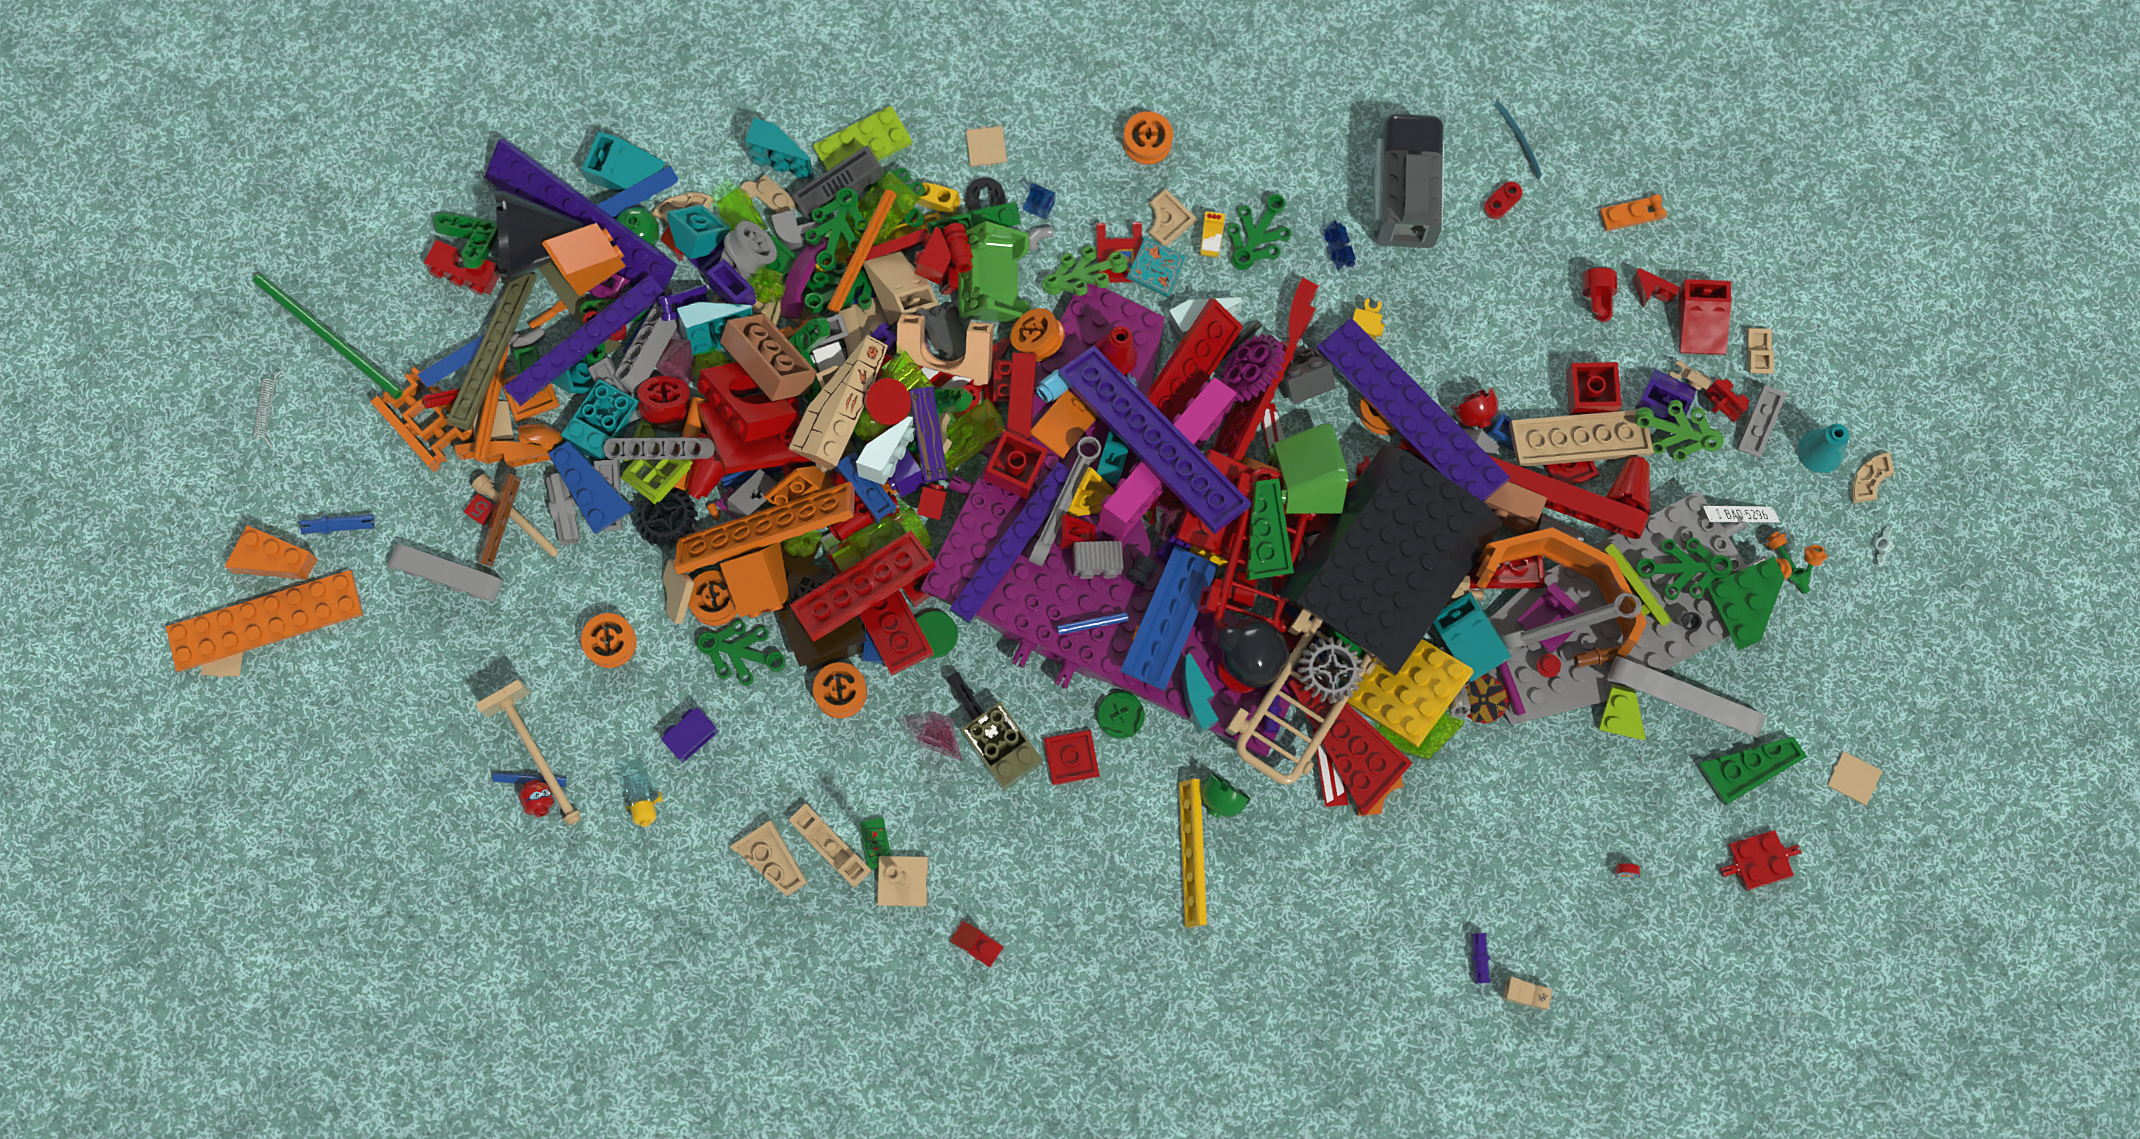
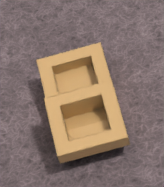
[1746,328,1774,374]

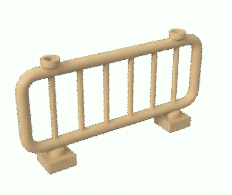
[1224,609,1376,785]

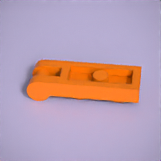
[1599,194,1667,232]

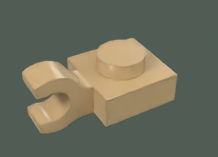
[1670,360,1712,390]

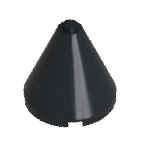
[495,190,583,283]

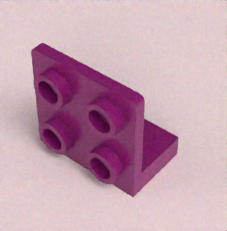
[1517,582,1585,653]

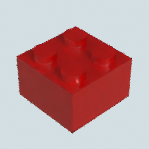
[1566,362,1622,416]
[984,430,1048,499]

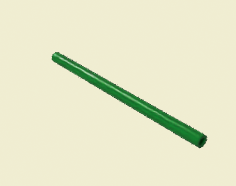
[253,274,403,399]

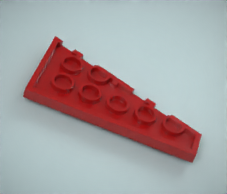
[1289,666,1413,817]

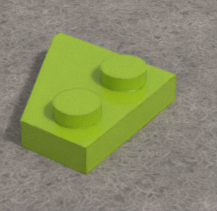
[1599,684,1646,741]

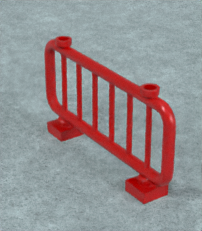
[1197,467,1316,633]

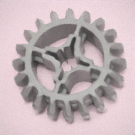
[1298,637,1364,703]

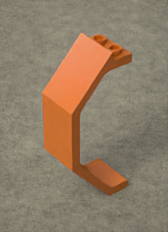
[1476,527,1647,658]

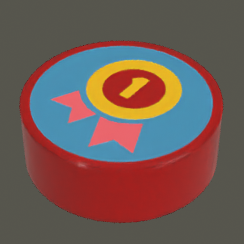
[1615,863,1640,879]

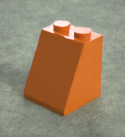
[542,223,626,297]
[720,543,790,618]

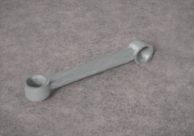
[1029,436,1101,567]
[1501,593,1642,652]

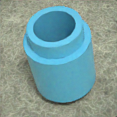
[1036,369,1070,403]

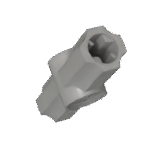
[546,473,581,545]

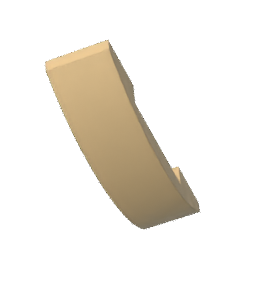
[788,803,872,888]

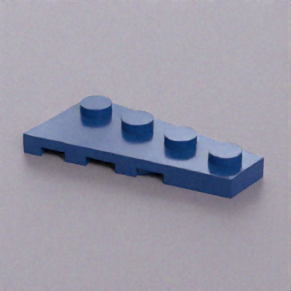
[549,441,636,534]

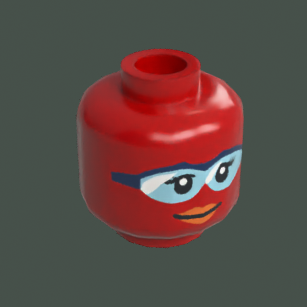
[518,780,554,818]

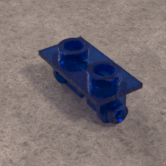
[1324,220,1356,271]

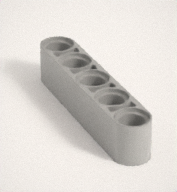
[615,288,679,393]
[604,438,715,460]
[387,544,503,604]

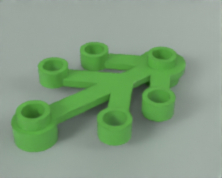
[1042,246,1128,296]
[1635,400,1724,461]

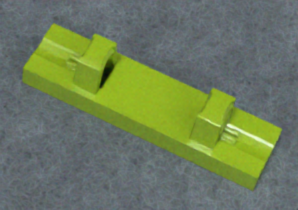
[1605,543,1672,627]

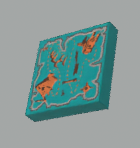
[1127,237,1186,297]

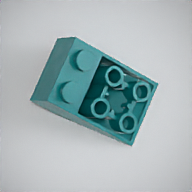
[745,118,814,179]
[581,131,666,202]
[677,302,753,358]
[561,379,639,461]
[1433,592,1512,682]

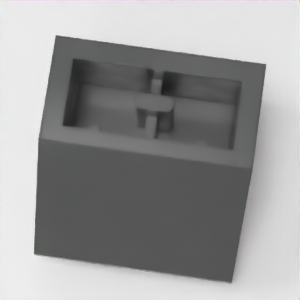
[1280,348,1336,404]

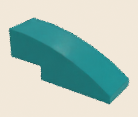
[1097,429,1129,485]
[1182,653,1219,734]

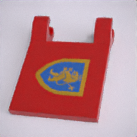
[1096,222,1142,283]

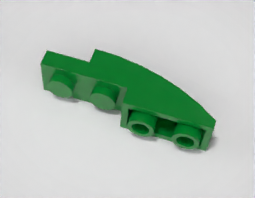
[927,201,1022,239]

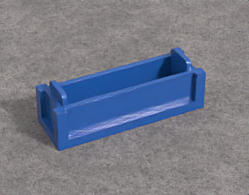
[835,451,897,525]

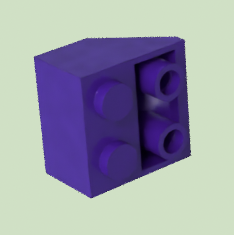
[1635,369,1697,425]

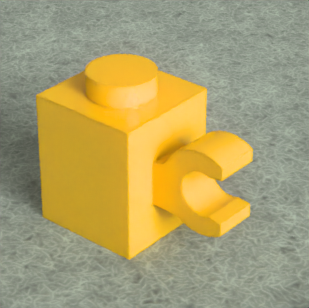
[1353,298,1385,341]

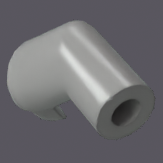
[1029,226,1053,251]
[510,327,545,349]

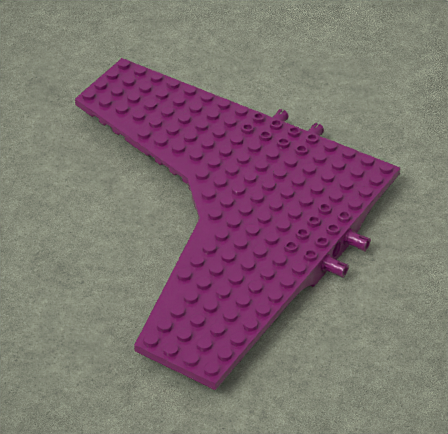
[921,283,1299,758]

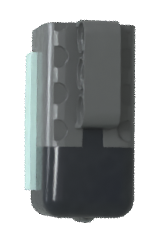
[1373,114,1444,248]

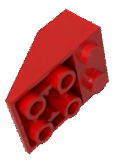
[1678,279,1732,355]

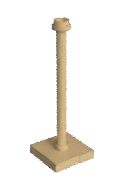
[476,679,582,826]
[878,856,928,907]

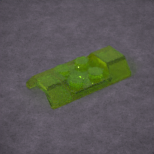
[837,171,921,256]
[916,399,1006,484]
[827,507,933,573]

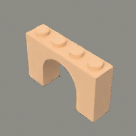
[896,314,994,385]

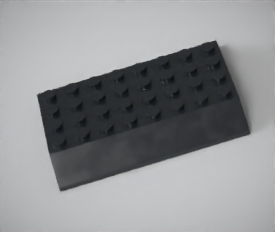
[1276,445,1503,677]

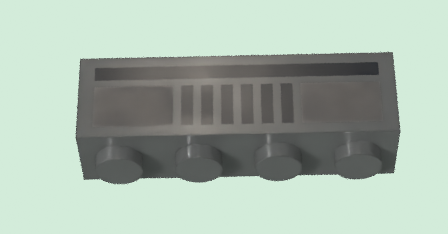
[792,145,887,222]

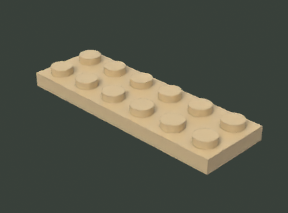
[1509,410,1654,467]

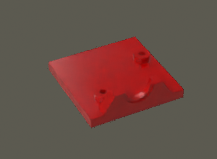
[698,394,811,474]
[1174,450,1284,570]

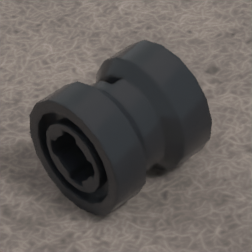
[1125,554,1157,587]

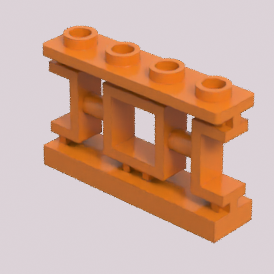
[370,367,474,472]

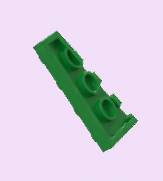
[754,235,834,311]

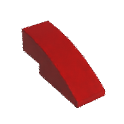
[1287,277,1319,345]

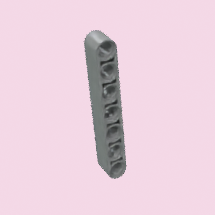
[1607,656,1767,738]

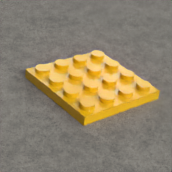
[1346,639,1474,748]

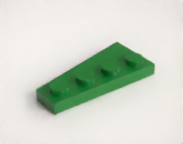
[1246,478,1294,580]
[1698,736,1807,806]

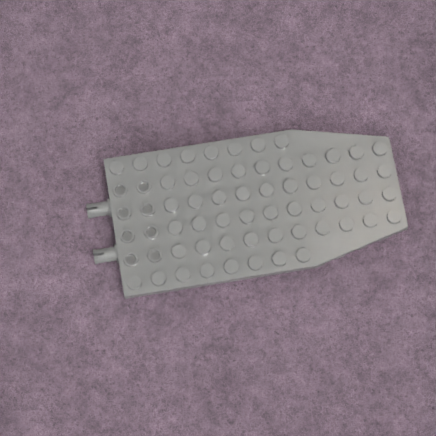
[1483,490,1774,726]

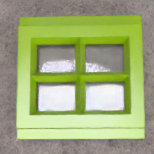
[620,437,693,504]

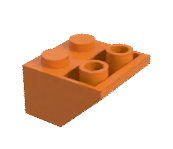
[764,466,831,506]

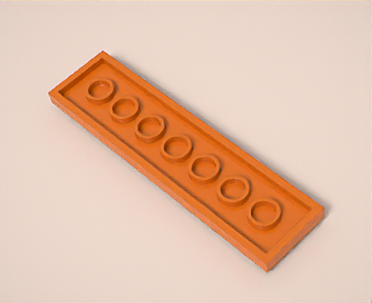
[674,481,855,575]
[166,570,364,672]

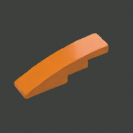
[454,441,552,468]

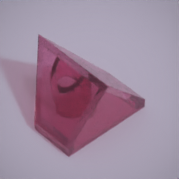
[656,340,698,385]
[1154,501,1186,542]
[917,712,963,761]

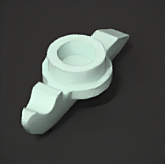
[1875,526,1893,566]

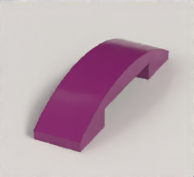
[781,237,830,319]

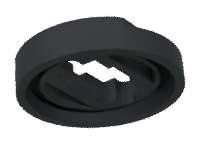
[965,177,1005,211]

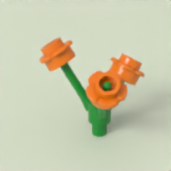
[1765,531,1828,594]

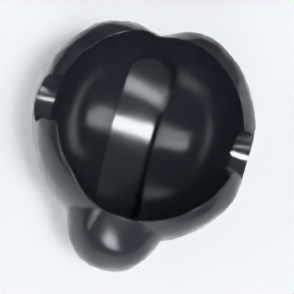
[1217,618,1288,688]

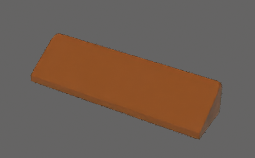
[476,473,521,567]

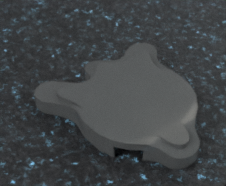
[916,304,967,361]

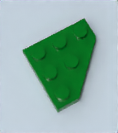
[1707,556,1785,652]

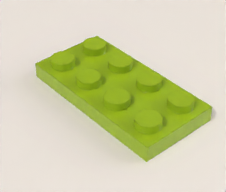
[813,105,913,171]

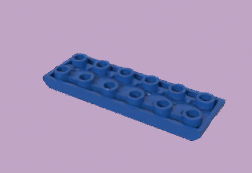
[1120,546,1219,691]

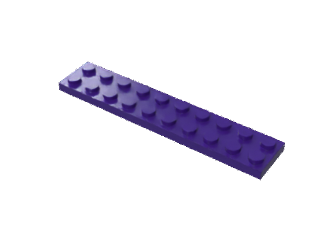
[484,138,678,290]
[1316,318,1510,502]
[1058,346,1251,534]

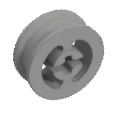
[724,221,777,274]

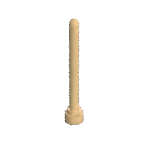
[472,474,558,557]

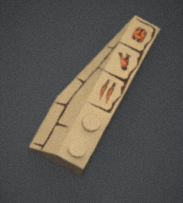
[788,335,888,470]

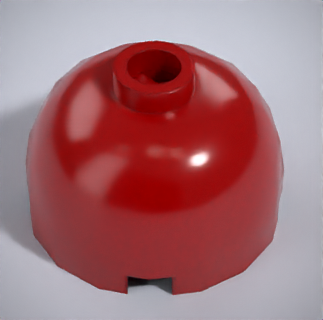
[1450,387,1499,429]

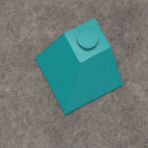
[667,204,731,259]
[551,351,598,394]

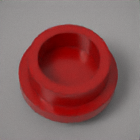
[1536,654,1561,678]

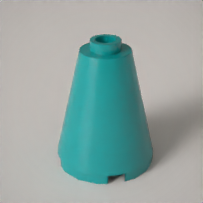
[1798,423,1849,473]

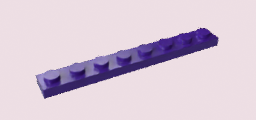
[504,275,665,406]
[950,462,1071,624]

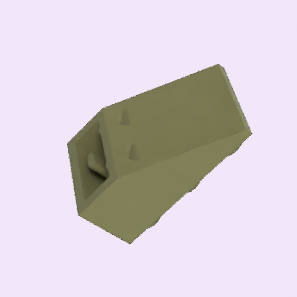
[961,702,1043,792]

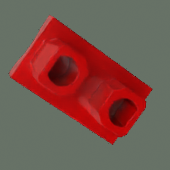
[993,360,1012,402]
[1704,378,1750,423]

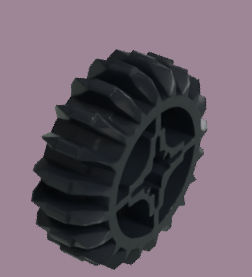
[634,487,698,549]

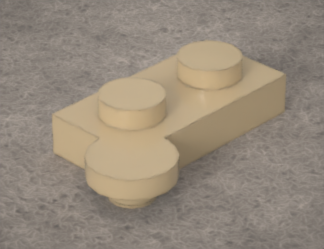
[740,174,798,214]

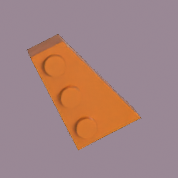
[224,525,318,580]

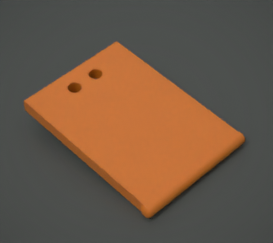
[1031,390,1098,459]

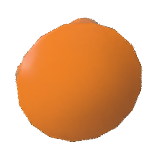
[518,423,563,450]

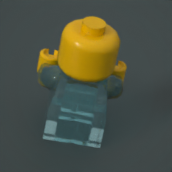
[623,770,663,827]

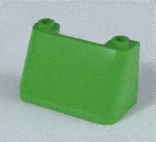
[958,221,1031,323]
[1267,424,1348,513]

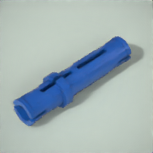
[300,514,375,535]

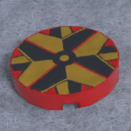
[1465,676,1509,724]

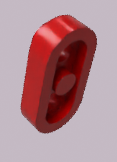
[1484,181,1523,219]

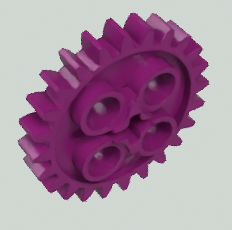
[1219,333,1286,402]

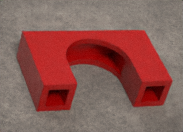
[697,362,797,442]

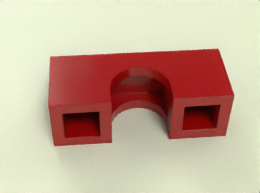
[424,240,501,295]

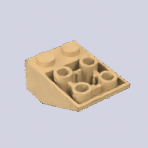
[863,252,939,325]

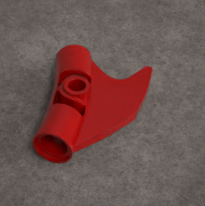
[829,494,899,542]

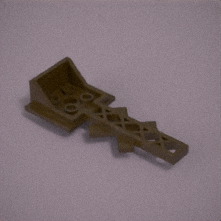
[779,536,867,672]

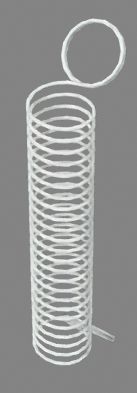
[253,371,285,448]

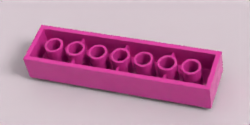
[1098,377,1237,541]

